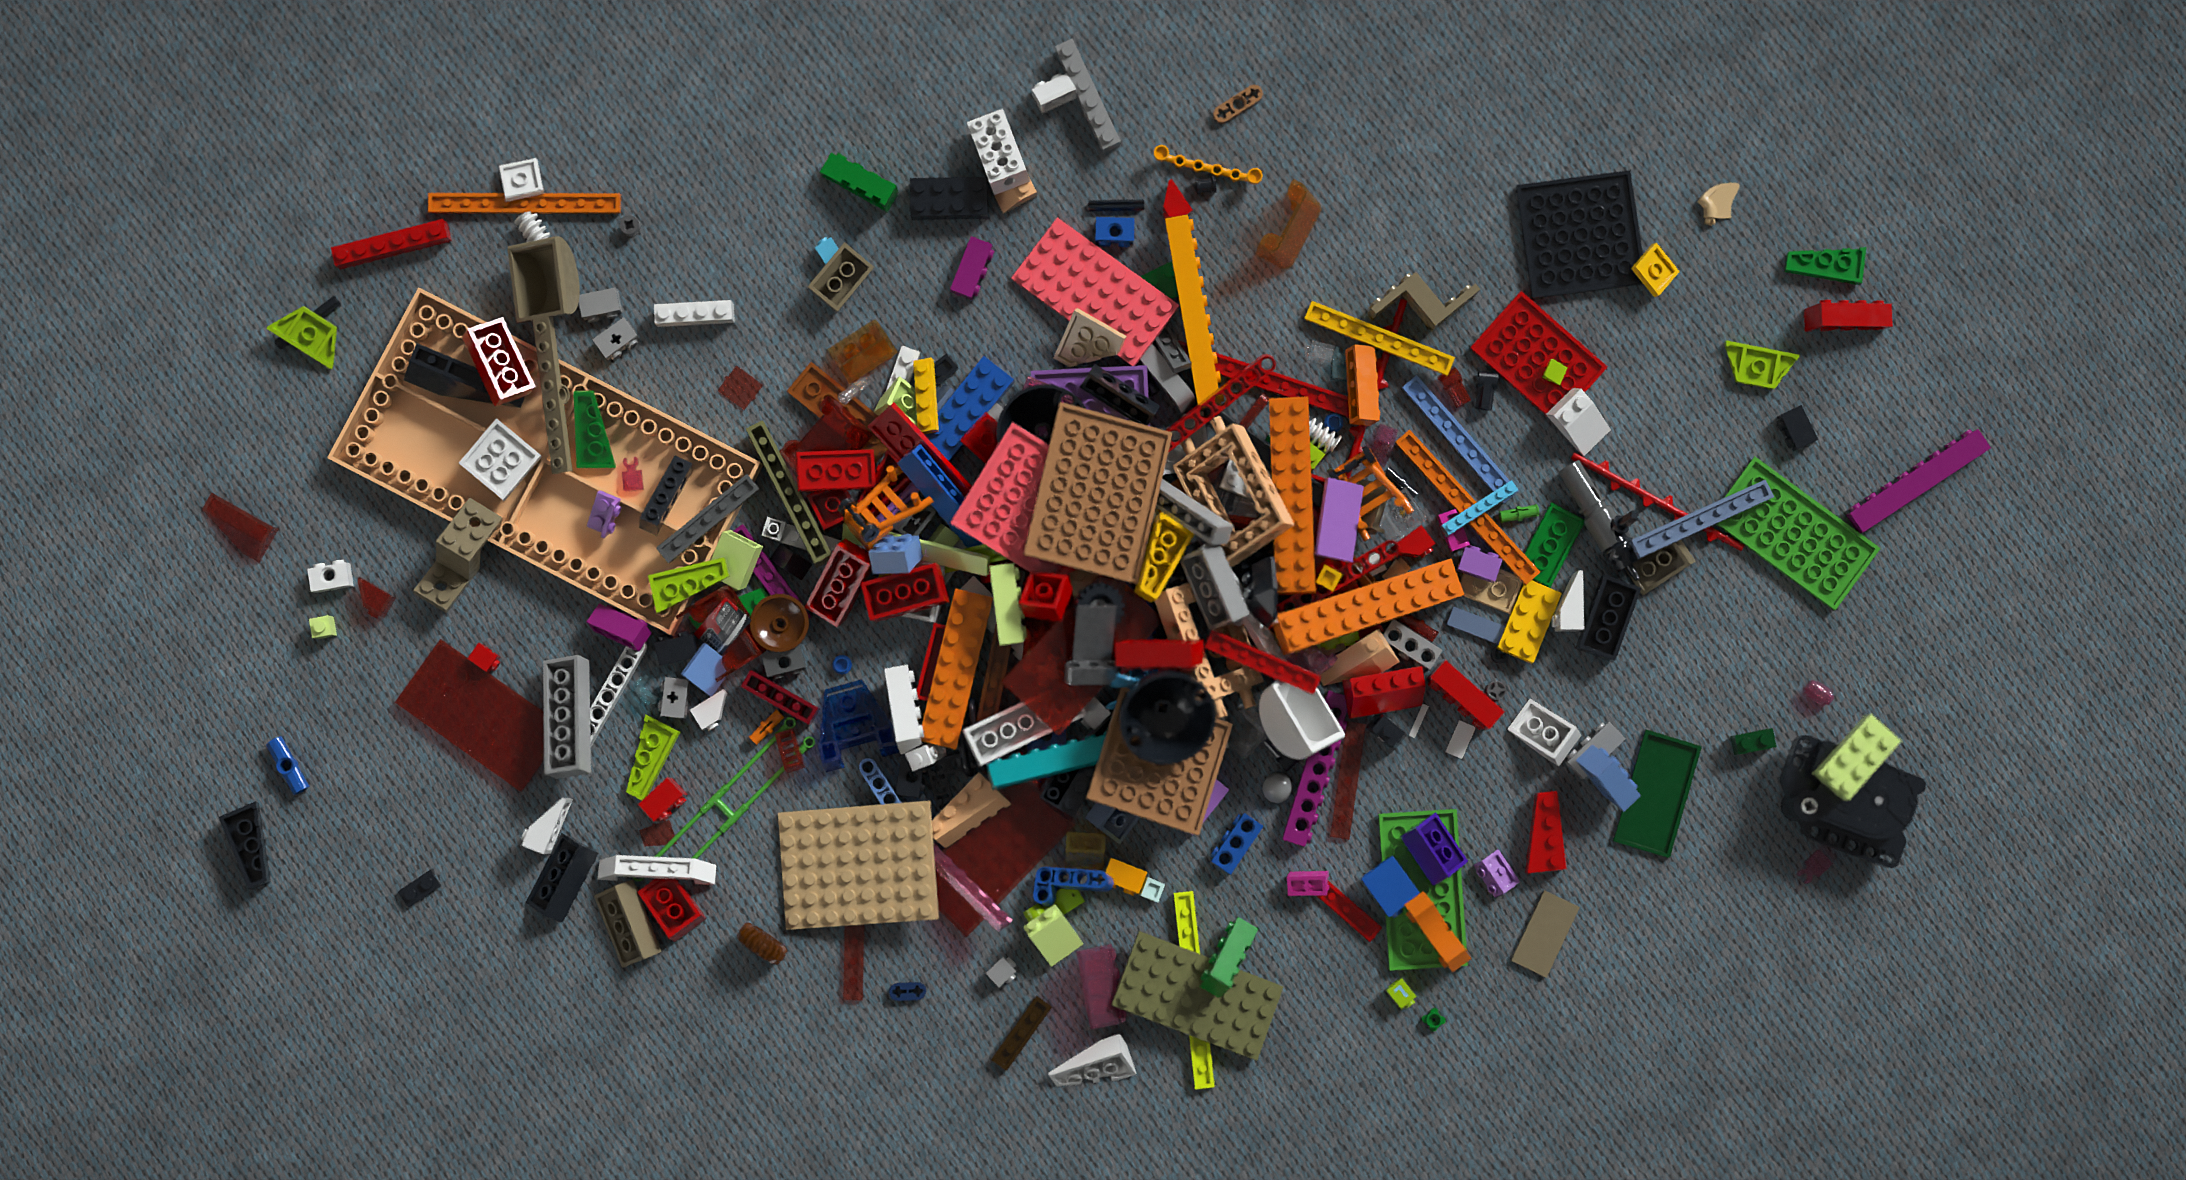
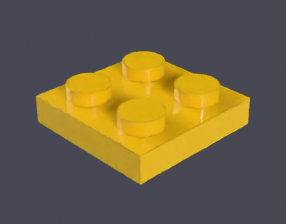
[1631,243,1680,297]

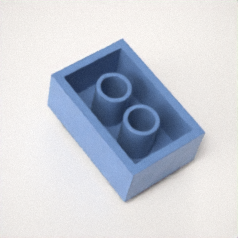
[1576,744,1641,812]

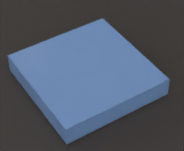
[681,643,734,697]

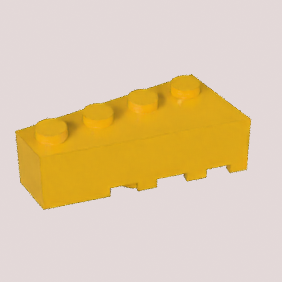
[1134,512,1194,603]

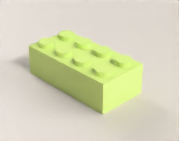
[990,564,1027,646]
[1813,714,1901,800]

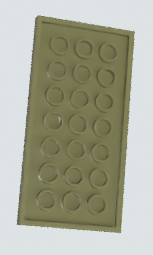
[1111,931,1284,1061]

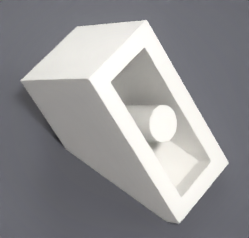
[690,689,727,731]

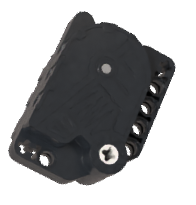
[1779,735,1926,868]

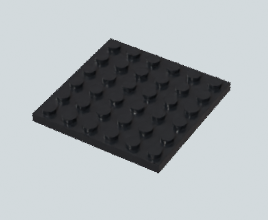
[1516,170,1644,299]

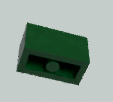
[1730,728,1777,755]

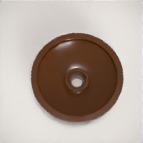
[750,594,809,652]

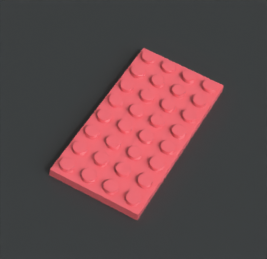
[1011,217,1180,366]

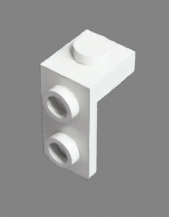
[905,743,947,771]

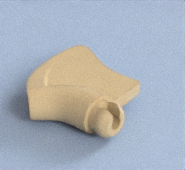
[1697,183,1739,225]

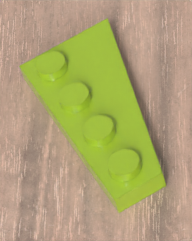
[648,557,729,614]
[626,714,680,800]

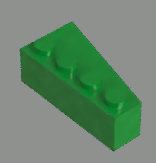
[820,152,899,213]

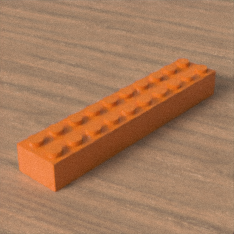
[1269,397,1316,595]
[1272,559,1464,656]

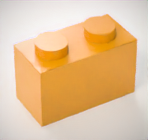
[1104,858,1147,896]

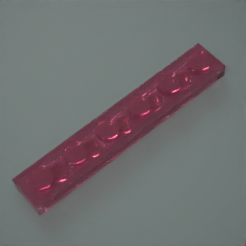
[933,843,1012,932]

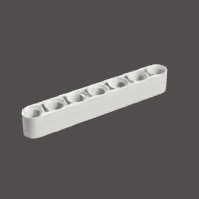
[590,642,647,746]

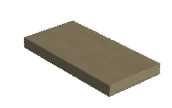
[1511,890,1580,978]

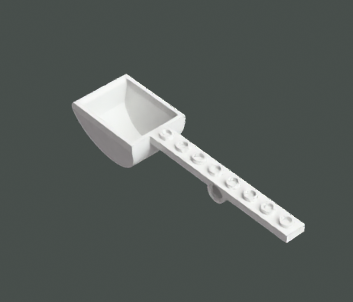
[1198,543,1345,759]

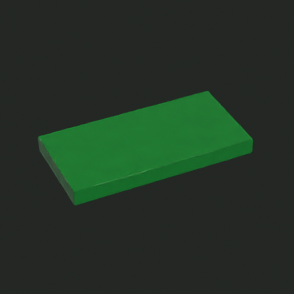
[1524,502,1584,588]

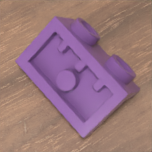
[587,490,621,538]
[1473,849,1520,898]

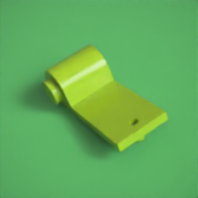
[1023,889,1085,922]

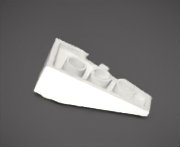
[1049,1034,1136,1087]

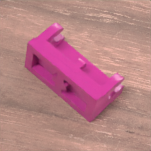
[1437,509,1470,553]
[1287,871,1329,896]

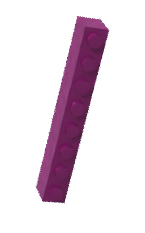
[1846,429,1991,533]

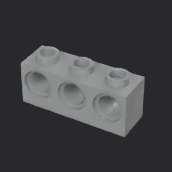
[1383,620,1442,671]

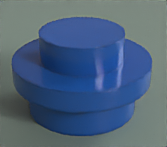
[1324,413,1344,432]
[832,655,852,675]

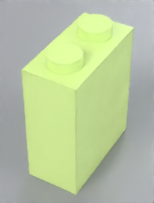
[711,530,763,591]
[1024,904,1083,967]

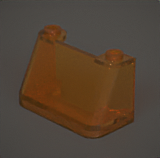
[1255,179,1321,269]

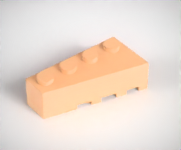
[932,773,1011,848]

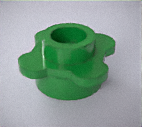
[1422,1008,1446,1032]

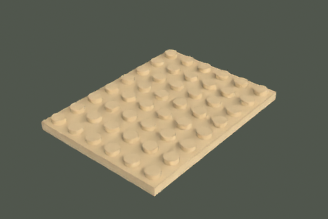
[778,801,939,930]

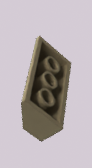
[594,879,661,968]

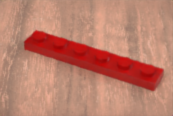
[1204,629,1321,695]

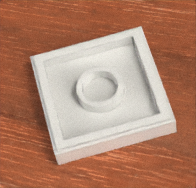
[499,158,544,202]

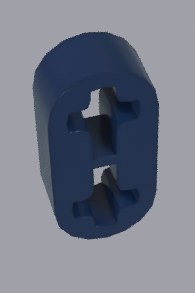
[889,982,927,1001]

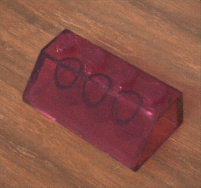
[1077,944,1126,1030]

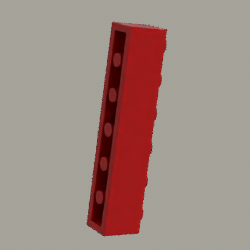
[330,219,452,270]

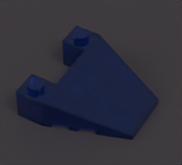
[818,679,900,773]

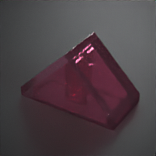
[1371,424,1398,466]

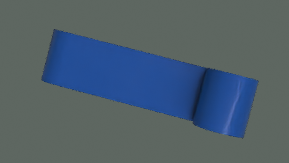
[1033,867,1114,907]

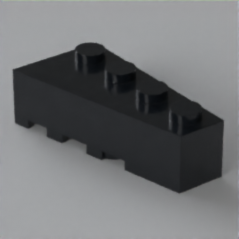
[218,801,271,890]

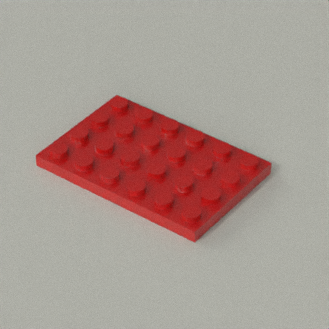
[1469,291,1608,417]

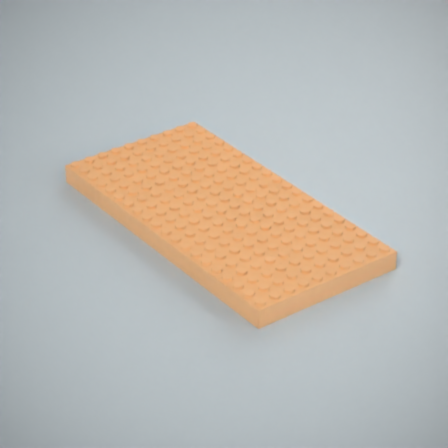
[327,287,763,636]

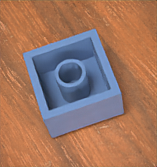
[869,534,923,574]

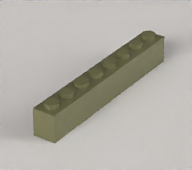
[746,420,832,568]

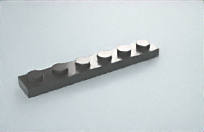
[656,474,760,563]

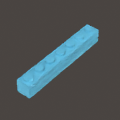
[1440,480,1518,537]

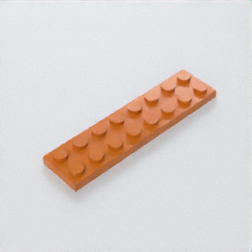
[921,588,993,750]

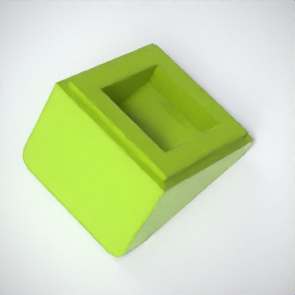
[1542,358,1568,385]

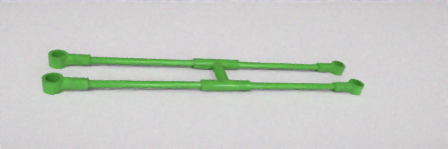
[633,717,815,881]

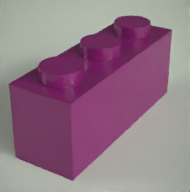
[950,236,995,300]
[587,603,651,652]

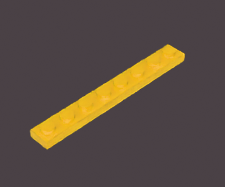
[1304,301,1455,376]

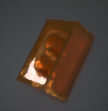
[827,318,898,384]

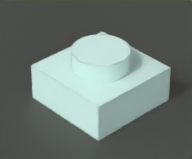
[1139,877,1165,902]

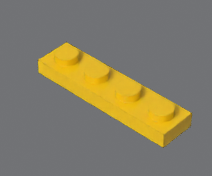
[913,357,939,434]

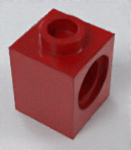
[467,643,501,673]

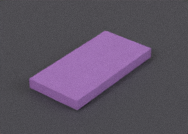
[1314,477,1364,563]

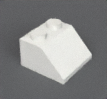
[1032,73,1076,114]

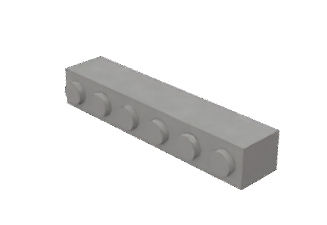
[1055,39,1121,154]
[1156,479,1233,545]

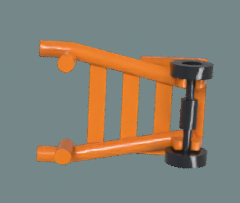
[1327,445,1414,542]
[837,466,934,552]

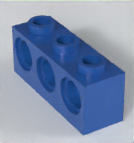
[1210,813,1264,875]

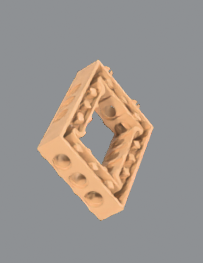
[1173,416,1294,567]
[1155,583,1264,719]

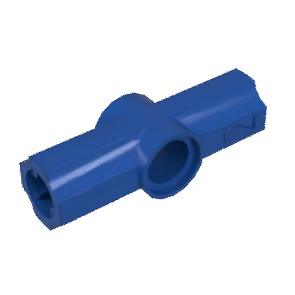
[265,736,310,795]

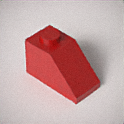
[1162,179,1193,219]

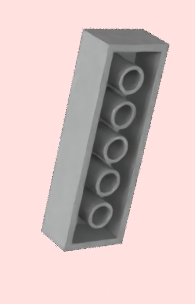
[543,655,591,779]

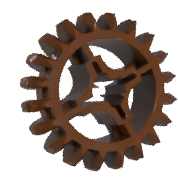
[737,923,787,965]

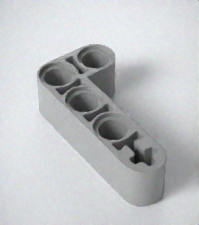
[1139,344,1197,415]

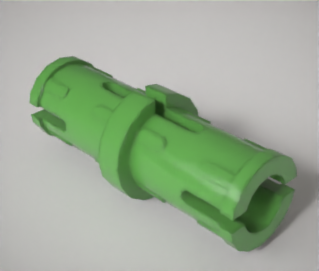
[1499,504,1540,523]

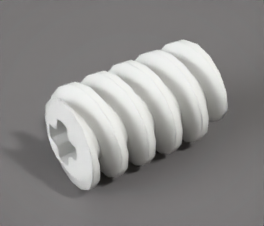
[514,211,551,242]
[1309,416,1342,454]

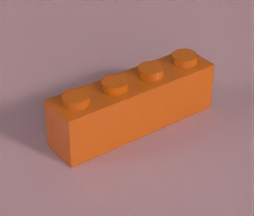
[1345,344,1380,426]

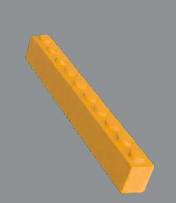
[1165,215,1224,410]

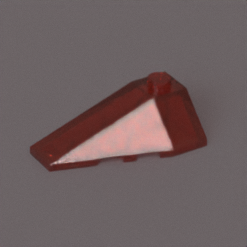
[202,492,279,563]

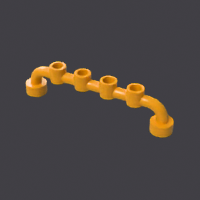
[1154,145,1263,185]

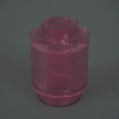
[1804,679,1835,707]

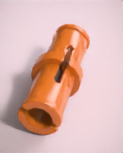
[748,709,785,745]

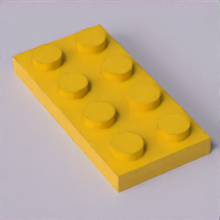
[1496,580,1562,664]

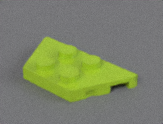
[266,306,337,369]
[1724,340,1799,390]

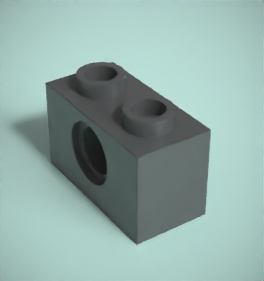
[761,645,806,680]

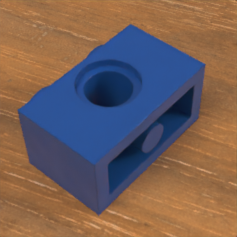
[1095,217,1135,247]

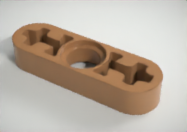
[1213,85,1263,124]

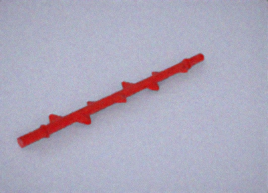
[1345,299,1408,479]
[1570,452,1745,551]

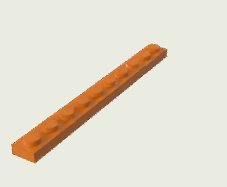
[428,193,621,214]
[1395,429,1540,586]

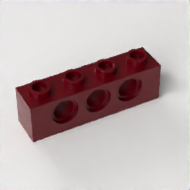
[741,670,820,725]

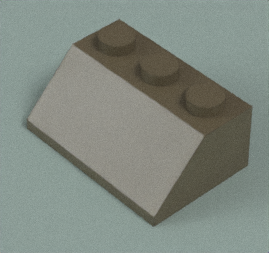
[808,242,874,313]

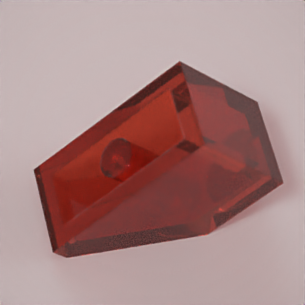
[357,577,396,619]

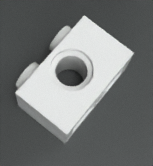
[307,560,354,593]

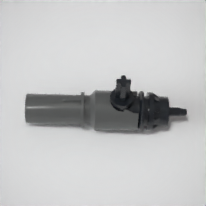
[1558,460,1640,581]

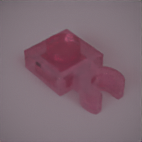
[622,457,644,492]
[1796,849,1833,884]

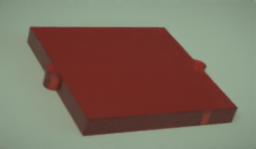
[717,365,763,410]
[639,820,677,847]

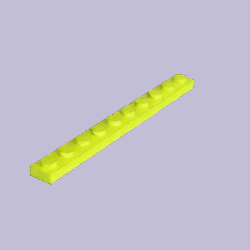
[1174,891,1215,1089]

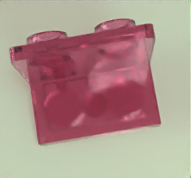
[1284,645,1338,675]

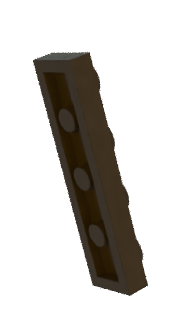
[991,996,1053,1071]

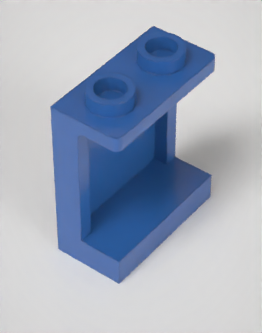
[1360,856,1420,918]

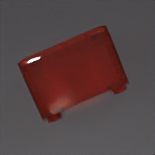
[779,395,871,474]

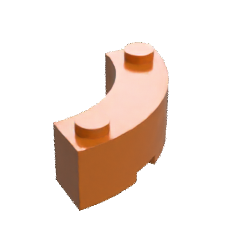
[1405,891,1471,973]

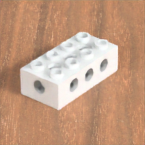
[967,109,1030,195]

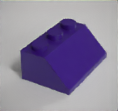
[1400,812,1468,886]

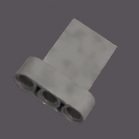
[1064,606,1121,685]

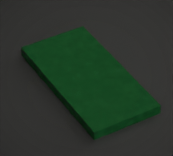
[1613,729,1702,858]

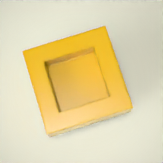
[1316,565,1343,592]

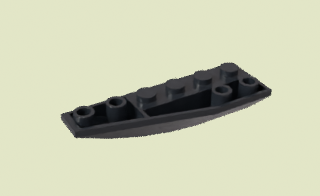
[404,343,526,408]
[1040,712,1113,821]

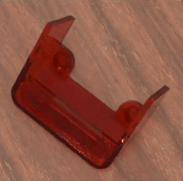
[675,586,767,682]

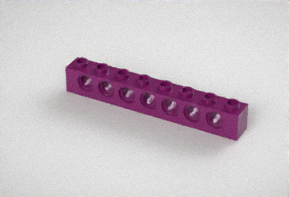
[1282,691,1348,847]

